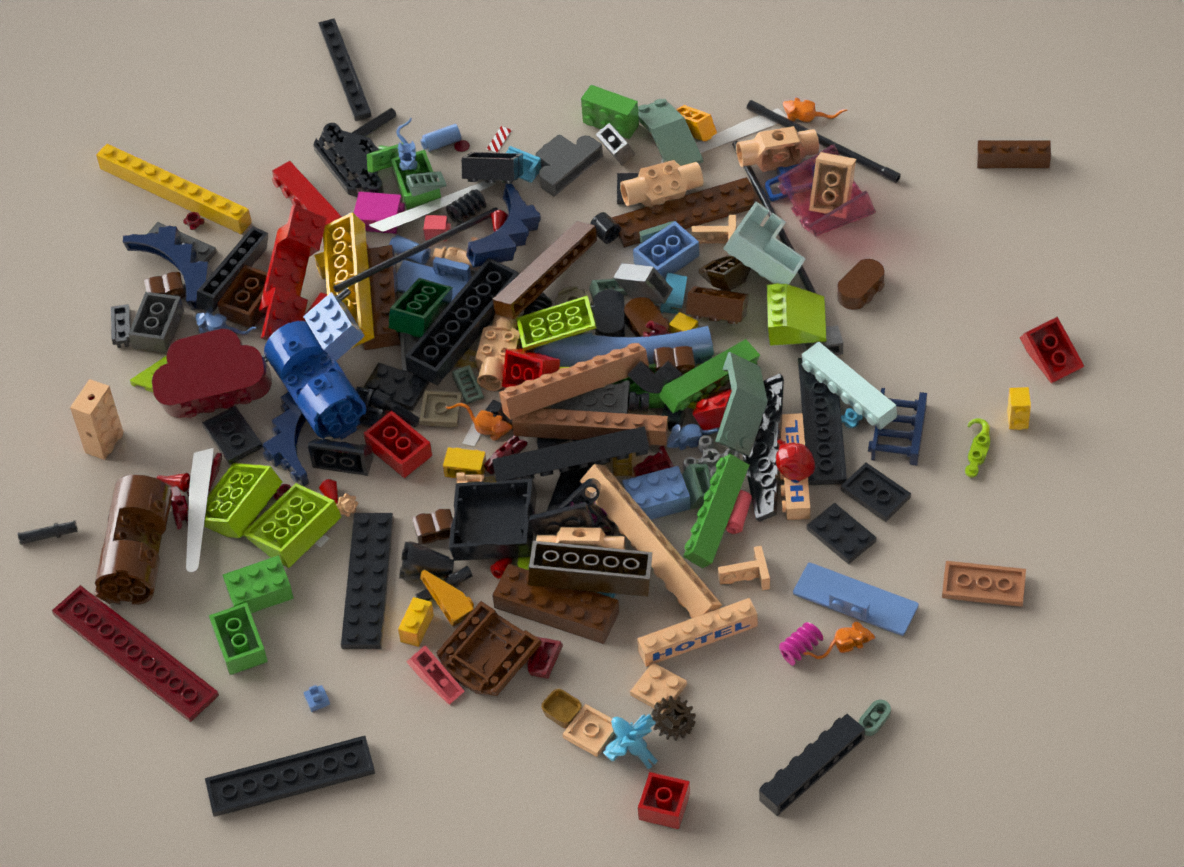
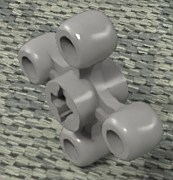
[683,436,740,478]

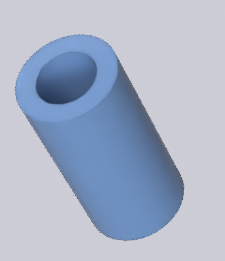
[420,124,462,152]
[389,235,431,265]

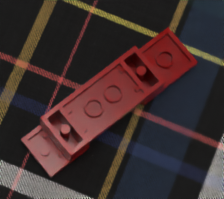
[259,205,327,341]

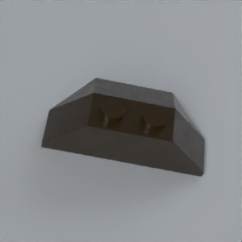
[698,256,751,291]

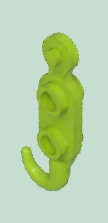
[965,418,990,478]

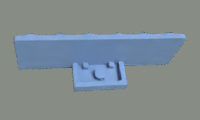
[397,257,472,300]
[793,562,919,636]

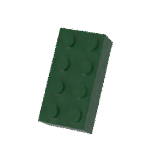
[388,278,453,338]

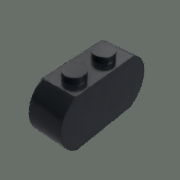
[591,289,625,337]

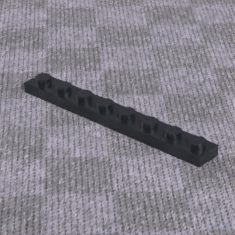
[318,18,372,121]

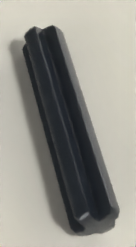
[352,108,397,136]

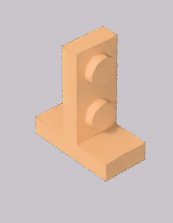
[692,215,736,255]
[718,546,770,591]

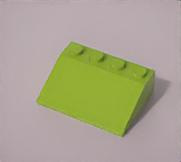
[767,283,827,346]
[516,296,596,351]
[204,463,282,538]
[243,483,342,568]

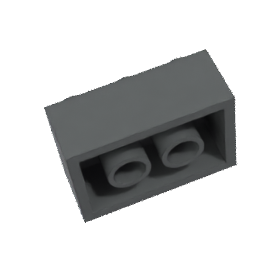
[128,292,184,353]

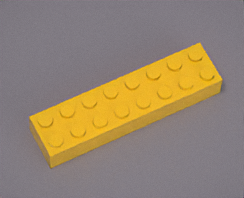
[323,212,374,348]

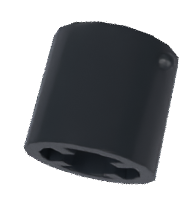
[590,212,621,244]

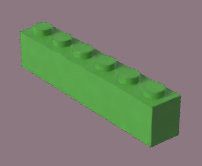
[659,339,760,413]
[683,454,749,568]

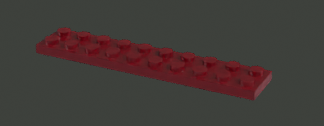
[52,585,219,723]

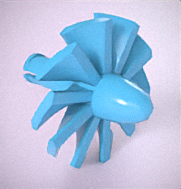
[603,714,658,769]

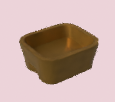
[541,689,582,728]

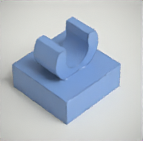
[303,685,330,712]

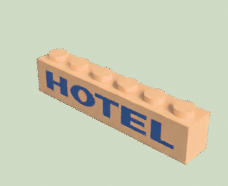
[779,413,810,520]
[637,598,758,667]

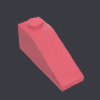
[406,645,465,705]

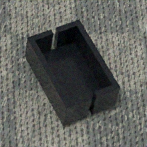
[461,152,523,184]

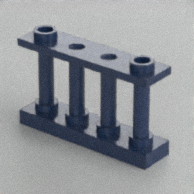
[868,388,927,466]

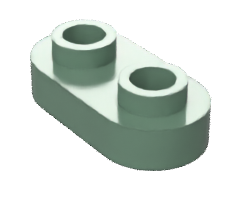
[859,699,891,736]

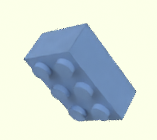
[633,221,699,279]
[303,292,364,361]
[622,466,690,520]

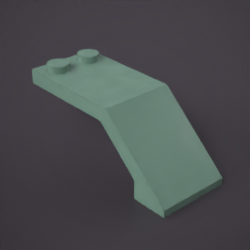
[638,98,704,166]
[715,352,767,456]

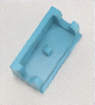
[506,146,541,183]
[660,272,687,314]

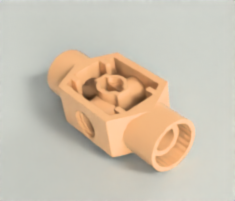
[736,126,819,172]
[620,160,704,207]
[476,314,522,391]
[536,527,625,549]

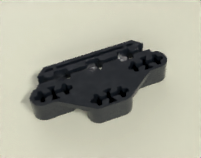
[313,123,384,197]

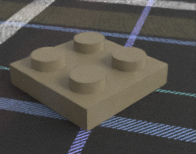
[419,390,462,427]

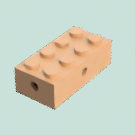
[70,379,124,460]

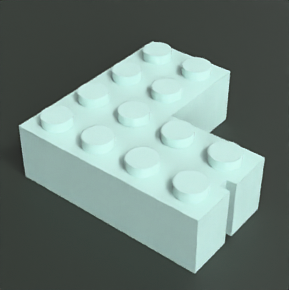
[723,202,806,285]

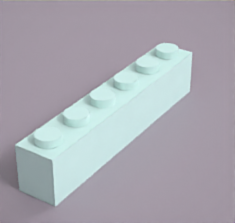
[802,342,897,430]

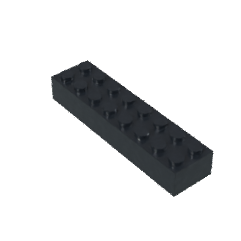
[405,258,519,386]
[492,426,652,482]

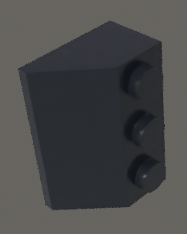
[307,438,374,476]

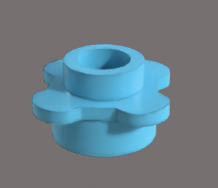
[841,408,863,428]

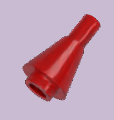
[491,210,509,232]
[156,473,190,492]
[319,479,338,505]
[490,558,513,579]

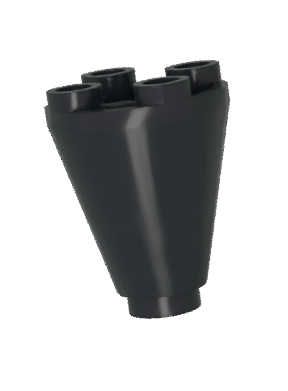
[399,541,454,581]

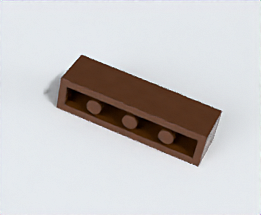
[977,140,1051,168]

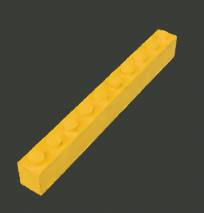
[96,144,252,235]

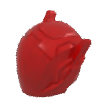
[776,439,815,481]

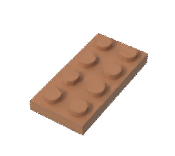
[942,561,1026,607]

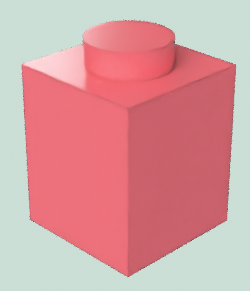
[423,215,451,241]

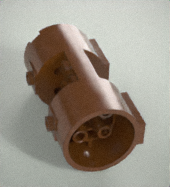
[94,475,172,605]

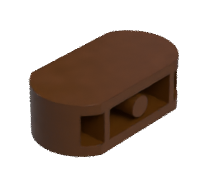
[837,259,885,310]
[624,297,670,337]

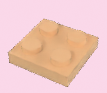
[630,662,687,713]
[563,704,615,757]

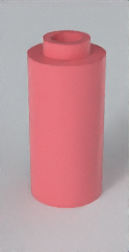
[725,490,752,534]

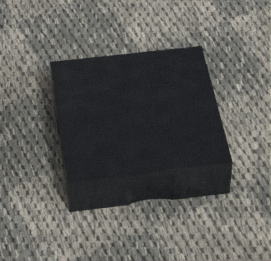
[449,479,537,561]

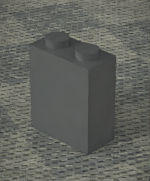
[613,263,673,304]

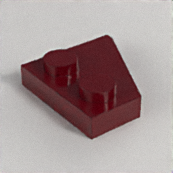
[633,445,674,477]
[528,637,563,679]

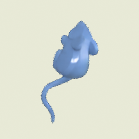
[396,118,417,171]
[196,312,257,335]
[667,424,719,450]

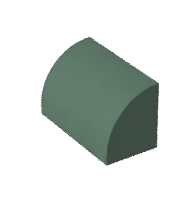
[682,464,711,509]

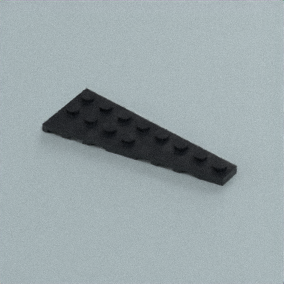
[742,374,784,522]

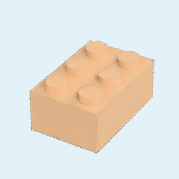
[809,152,856,217]

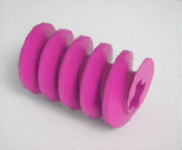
[779,622,823,666]

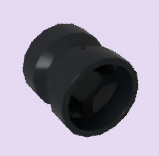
[629,391,649,412]

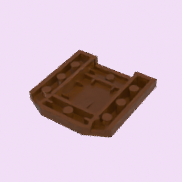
[436,601,542,696]

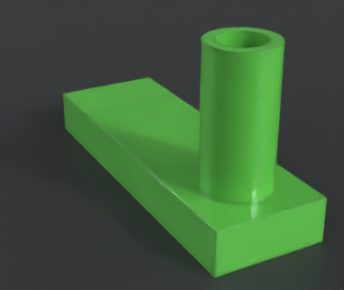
[367,143,403,172]

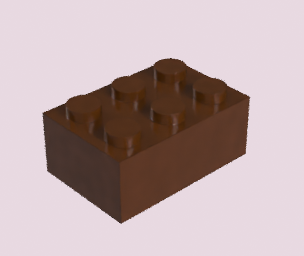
[217,265,267,328]
[686,286,749,324]

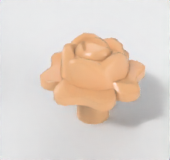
[337,493,358,517]

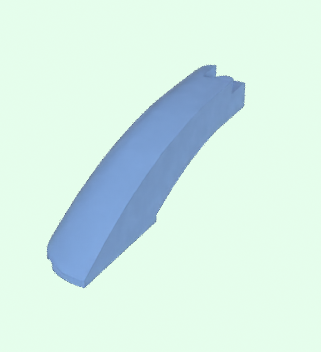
[534,326,714,368]

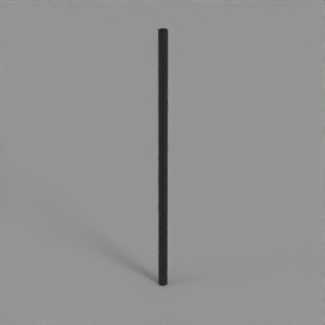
[732,141,817,294]
[333,207,498,293]

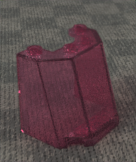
[778,144,876,237]

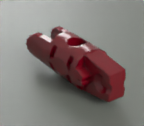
[484,436,528,475]
[170,486,189,530]

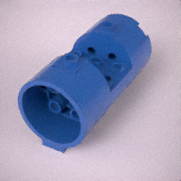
[264,321,366,440]

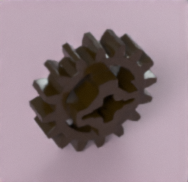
[651,696,696,741]

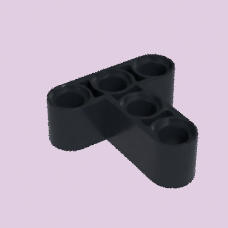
[557,478,615,536]

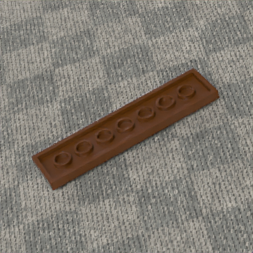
[611,177,760,248]

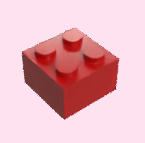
[638,772,691,829]

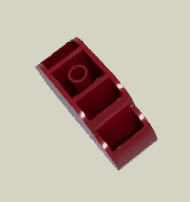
[152,329,272,418]

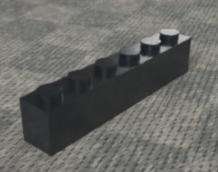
[196,226,268,313]
[759,714,865,816]

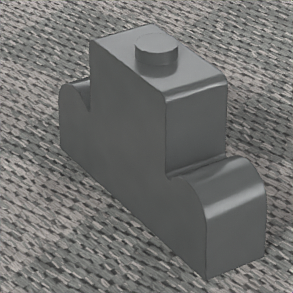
[536,135,603,197]

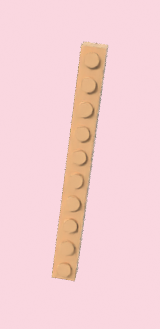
[580,464,722,618]

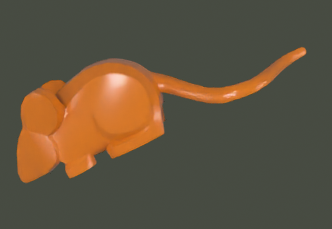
[783,98,847,122]
[445,403,513,441]
[803,622,875,659]

